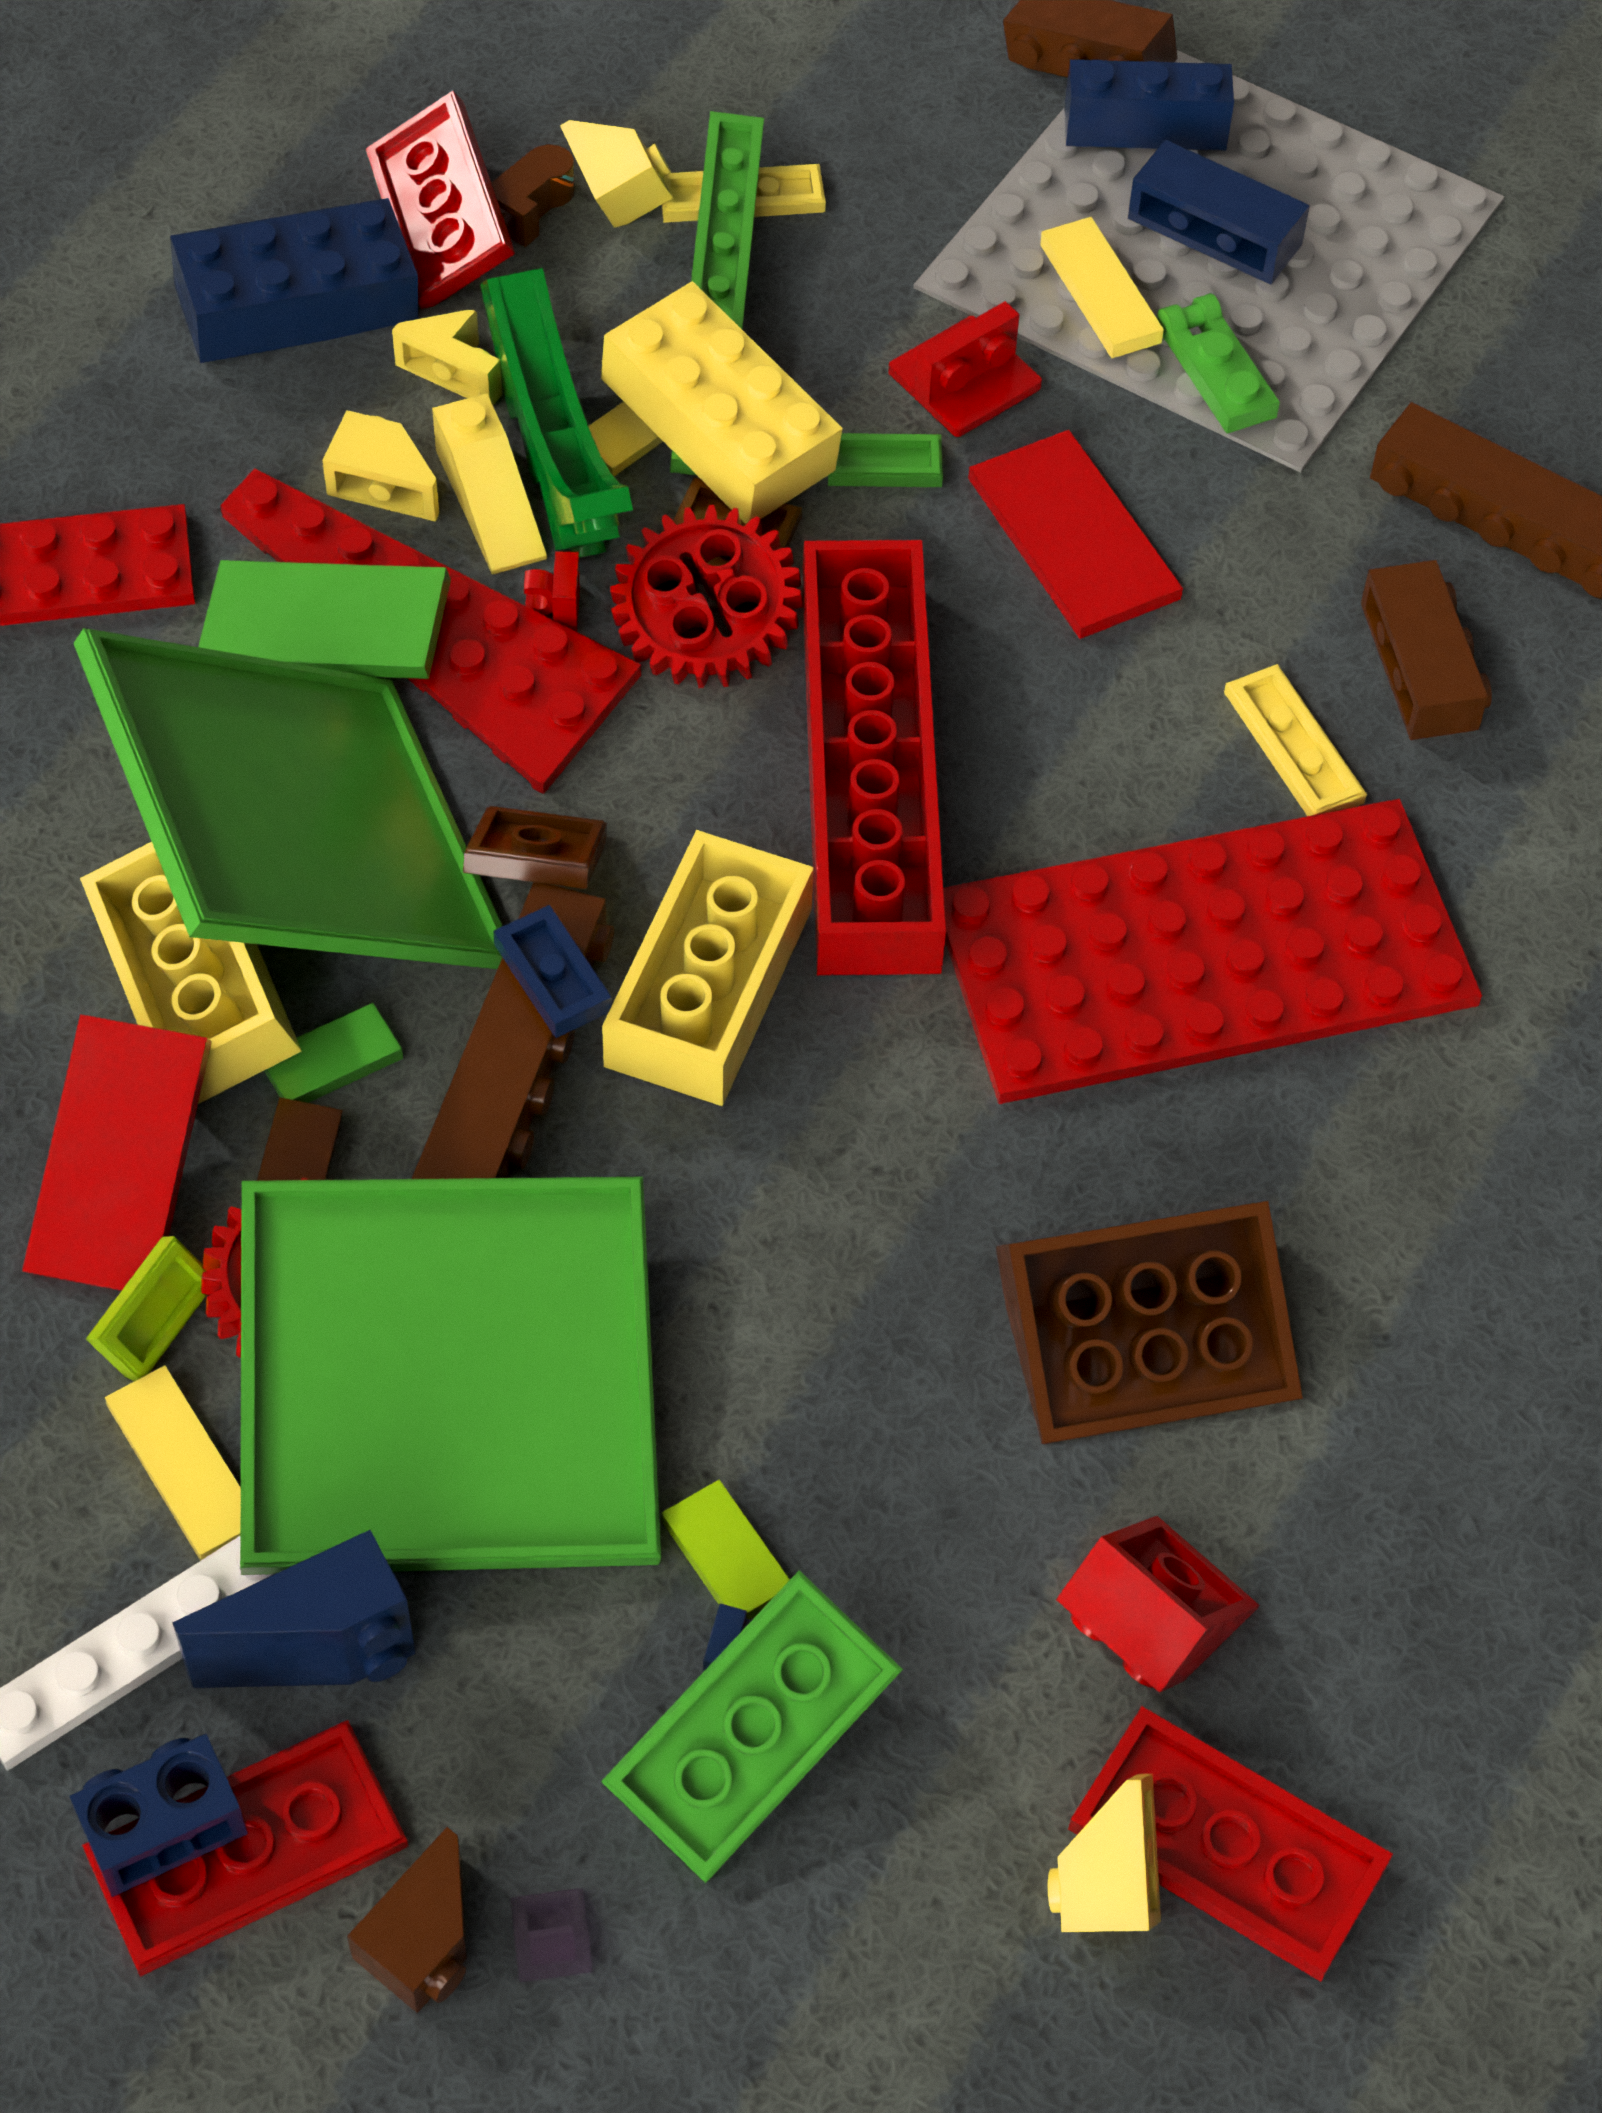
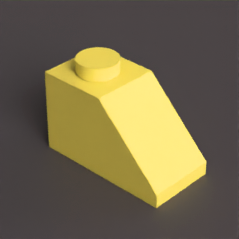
[560,120,673,228]
[322,410,439,522]
[1048,1774,1161,1932]

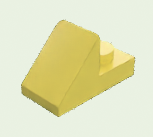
[392,310,502,405]

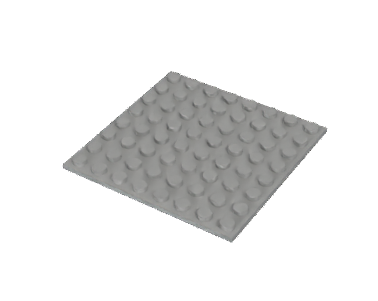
[914,50,1504,473]

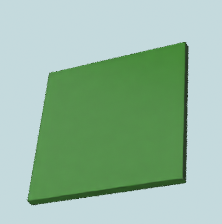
[73,628,502,969]
[240,1177,661,1575]

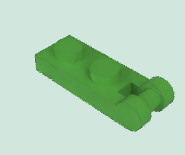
[1157,293,1280,434]

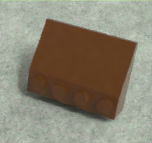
[996,1201,1303,1444]

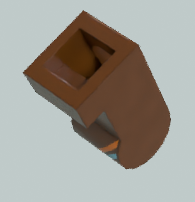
[491,144,575,247]

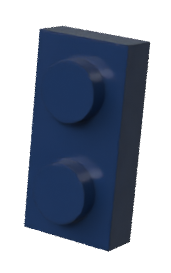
[493,905,612,1038]

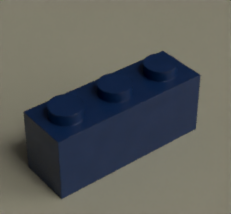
[1064,59,1234,151]
[1128,140,1310,285]

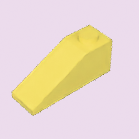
[432,393,547,575]

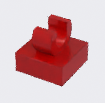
[524,551,580,632]

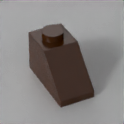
[347,1827,467,2013]

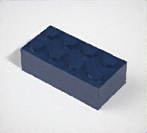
[170,198,418,363]

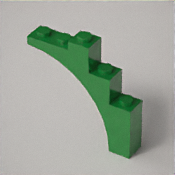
[480,268,633,558]

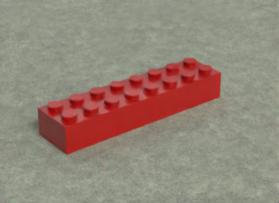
[802,540,946,975]

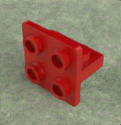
[888,301,1042,437]

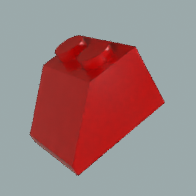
[1056,1516,1260,1693]

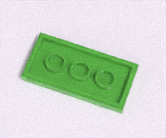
[198,560,451,679]
[601,1570,903,1883]

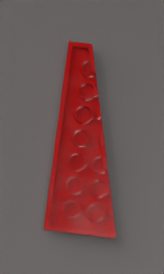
[220,468,641,794]

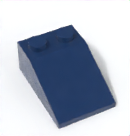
[172,1530,416,1688]

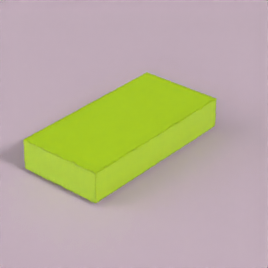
[86,1236,206,1381]
[661,1479,790,1619]

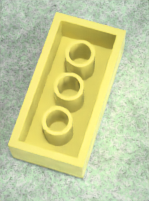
[601,281,843,524]
[602,830,814,1107]
[80,842,302,1104]

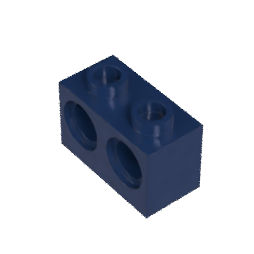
[69,1733,248,1897]

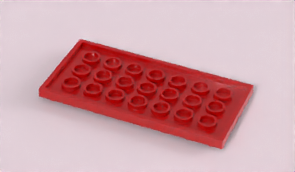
[943,798,1482,1104]

